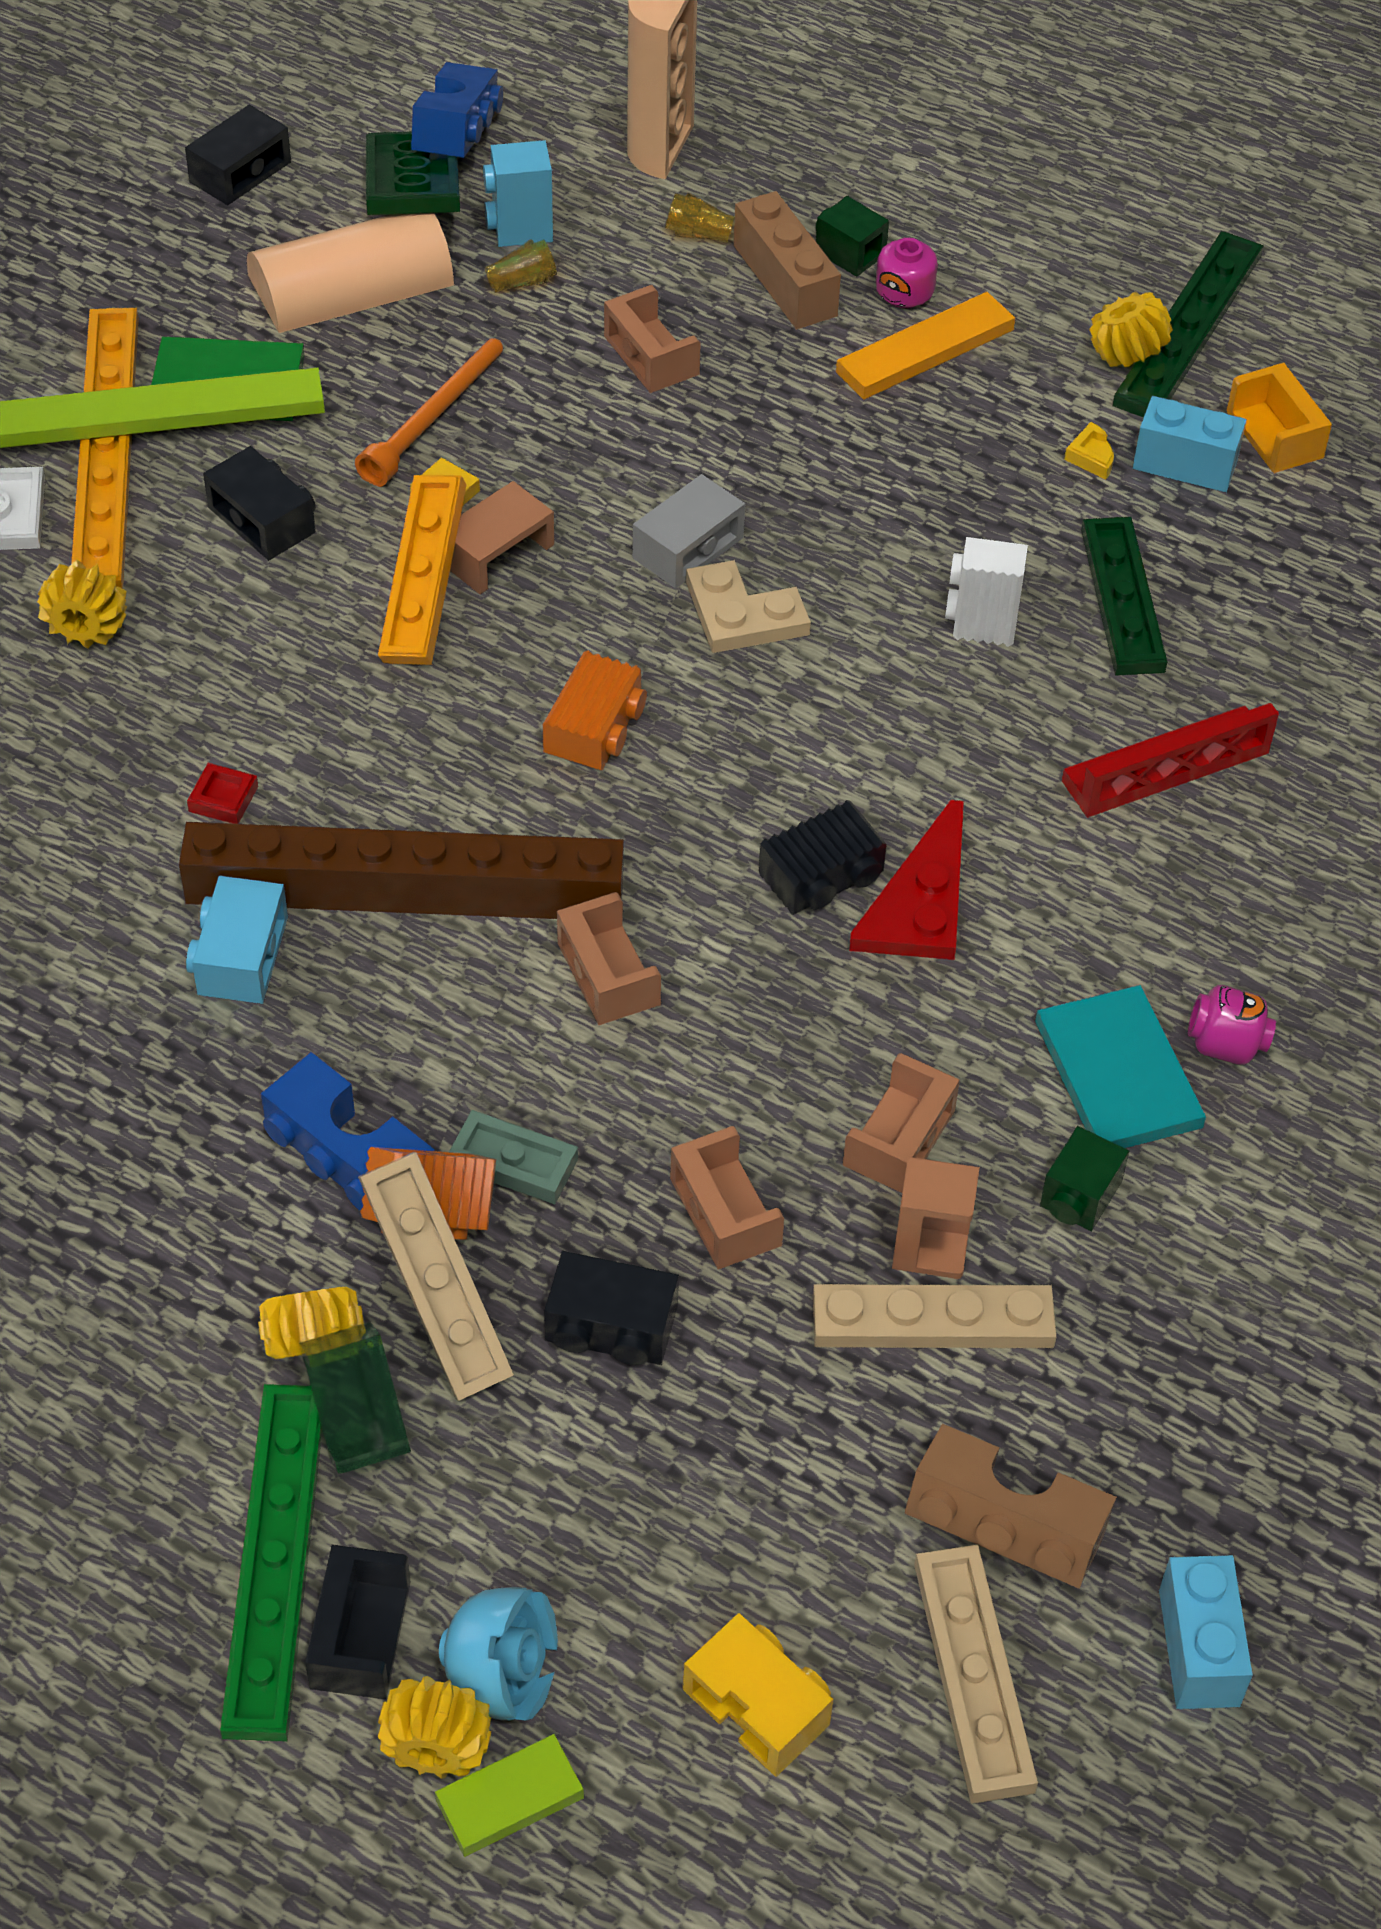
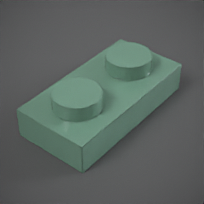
[449,1110,578,1204]

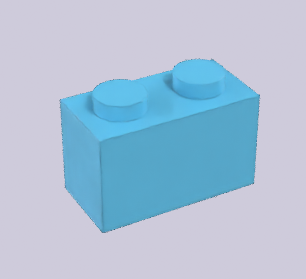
[483,140,553,247]
[1133,396,1247,493]
[186,876,288,1004]
[1159,1555,1253,1709]

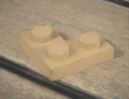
[686,560,811,653]

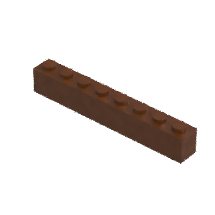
[179,822,624,919]

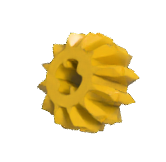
[1089,292,1173,367]
[37,560,127,649]
[258,1286,364,1359]
[378,1676,491,1779]

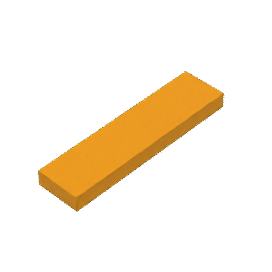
[836,292,1015,400]
[378,475,467,665]

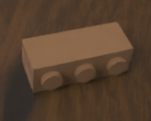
[734,191,841,330]

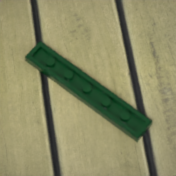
[1112,231,1264,418]

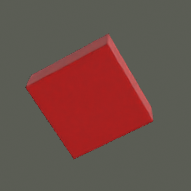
[187,763,259,824]

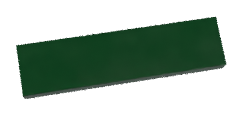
[1081,517,1168,676]

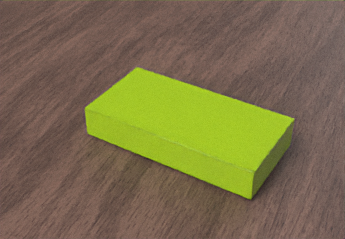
[435,1734,584,1857]

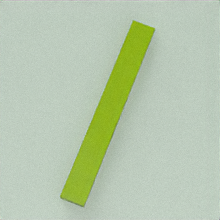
[0,368,325,448]

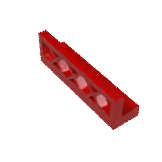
[1062,703,1279,818]

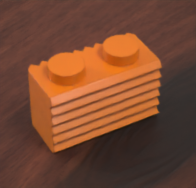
[543,650,647,770]
[360,1147,496,1240]

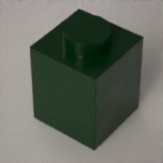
[815,196,889,277]
[1040,1125,1130,1232]

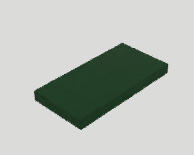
[366,131,460,215]

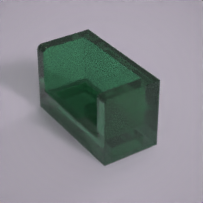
[299,1322,411,1473]

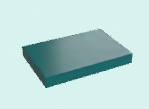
[1035,985,1206,1148]

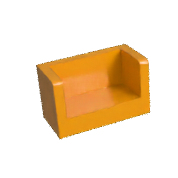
[1227,363,1332,473]

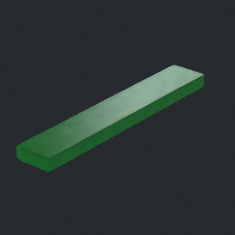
[220,1384,326,1742]

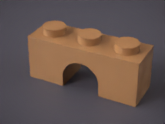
[905,1424,1117,1589]

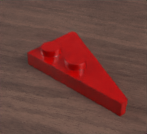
[849,800,964,960]

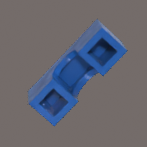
[411,62,503,158]
[261,1052,434,1210]

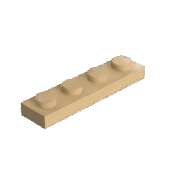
[358,1152,514,1401]
[813,1284,1056,1348]
[914,1545,1038,1804]

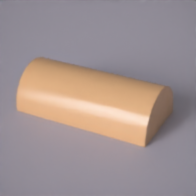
[627,0,697,179]
[247,213,454,333]

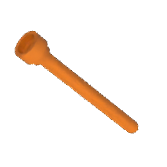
[355,338,503,487]

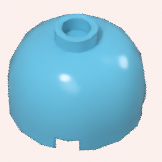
[439,1587,558,1720]

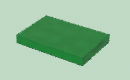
[151,336,305,421]

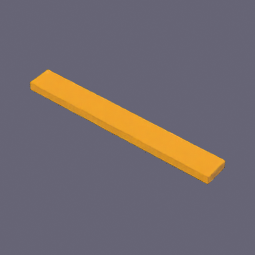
[71,308,139,589]

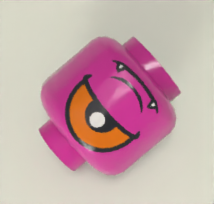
[876,238,938,308]
[1188,985,1276,1065]

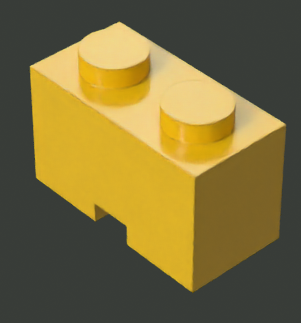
[683,1613,833,1777]

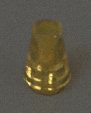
[665,192,735,243]
[484,239,557,293]

